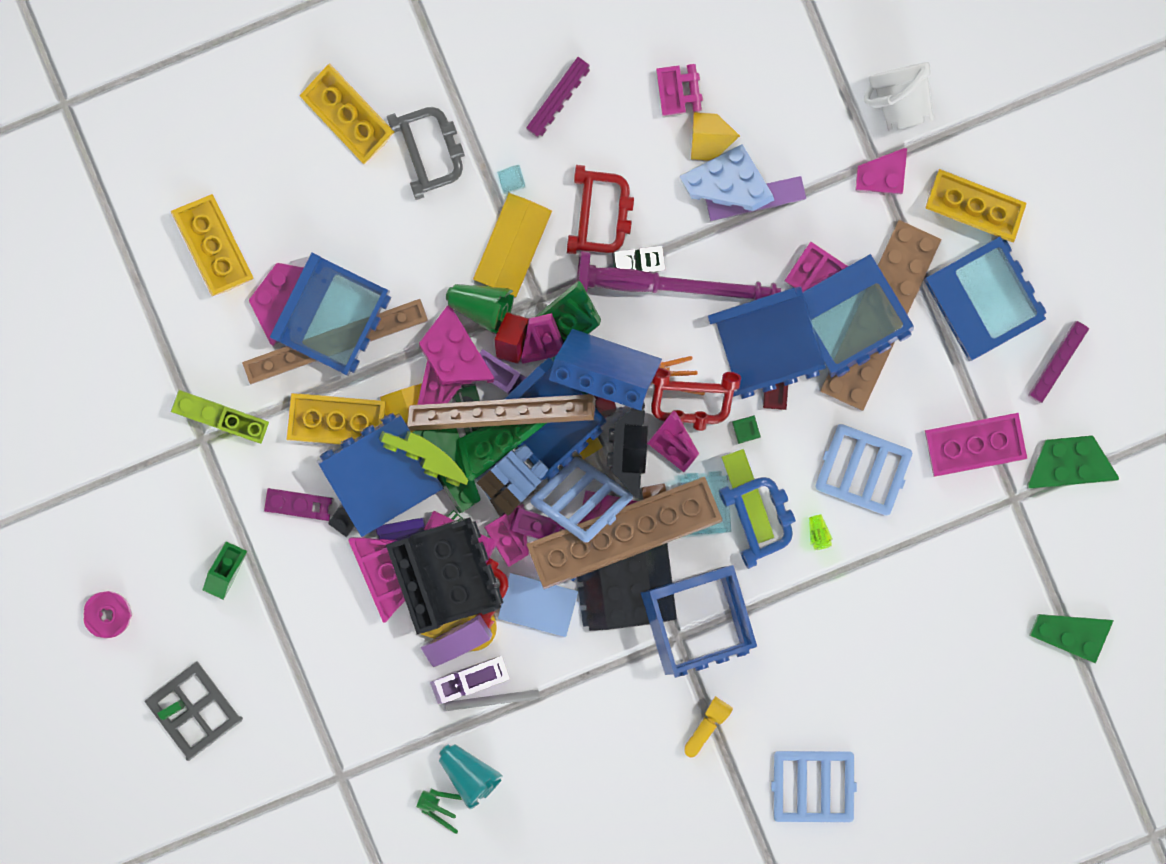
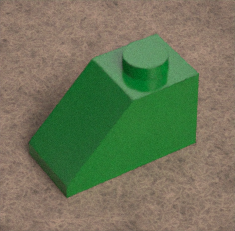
[202,541,247,600]

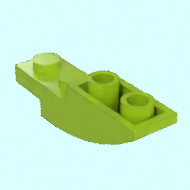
[170,389,269,444]
[379,431,468,486]

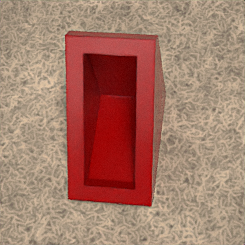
[494,312,529,364]

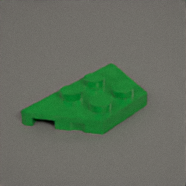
[535,281,601,343]
[1027,435,1119,489]

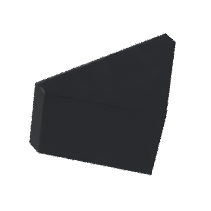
[622,425,648,473]

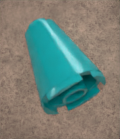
[439,744,503,810]

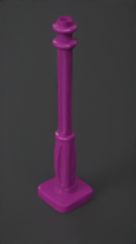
[576,251,781,301]

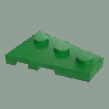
[1029,614,1114,664]

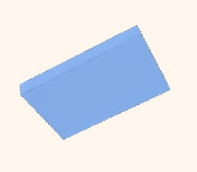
[498,573,578,637]

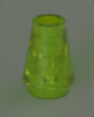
[809,514,833,551]

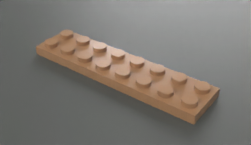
[820,220,942,411]
[527,476,722,589]

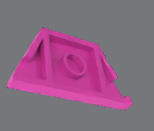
[249,263,304,346]
[419,306,494,385]
[348,537,405,623]

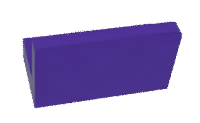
[376,517,426,540]

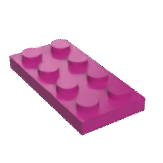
[924,413,1027,477]

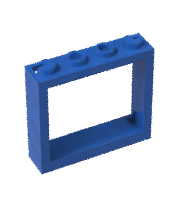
[641,565,757,678]

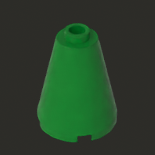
[445,284,514,335]

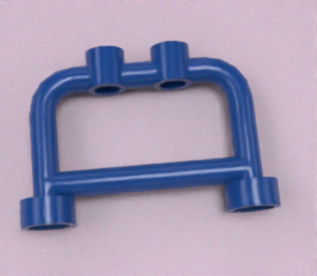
[718,477,796,569]

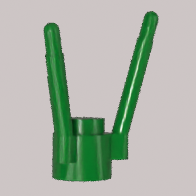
[416,788,478,834]

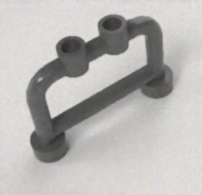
[386,107,465,200]

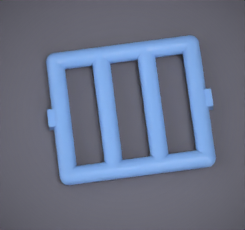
[815,424,913,516]
[530,456,633,542]
[771,751,857,822]

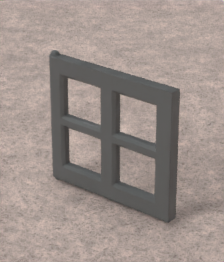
[144,661,243,761]

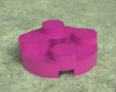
[83,591,132,638]

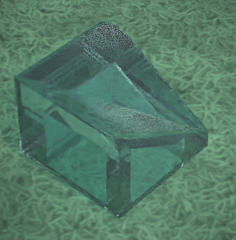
[497,164,526,194]

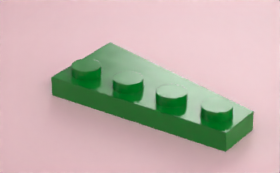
[458,423,547,482]
[413,428,481,514]

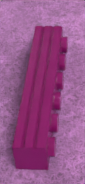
[526,57,590,138]
[1028,321,1090,403]

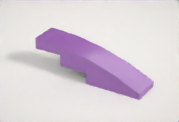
[705,176,806,221]

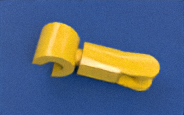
[684,696,733,758]

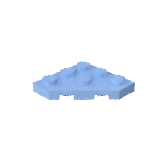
[680,144,774,211]

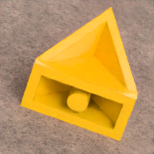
[691,112,740,161]

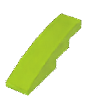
[721,449,775,544]

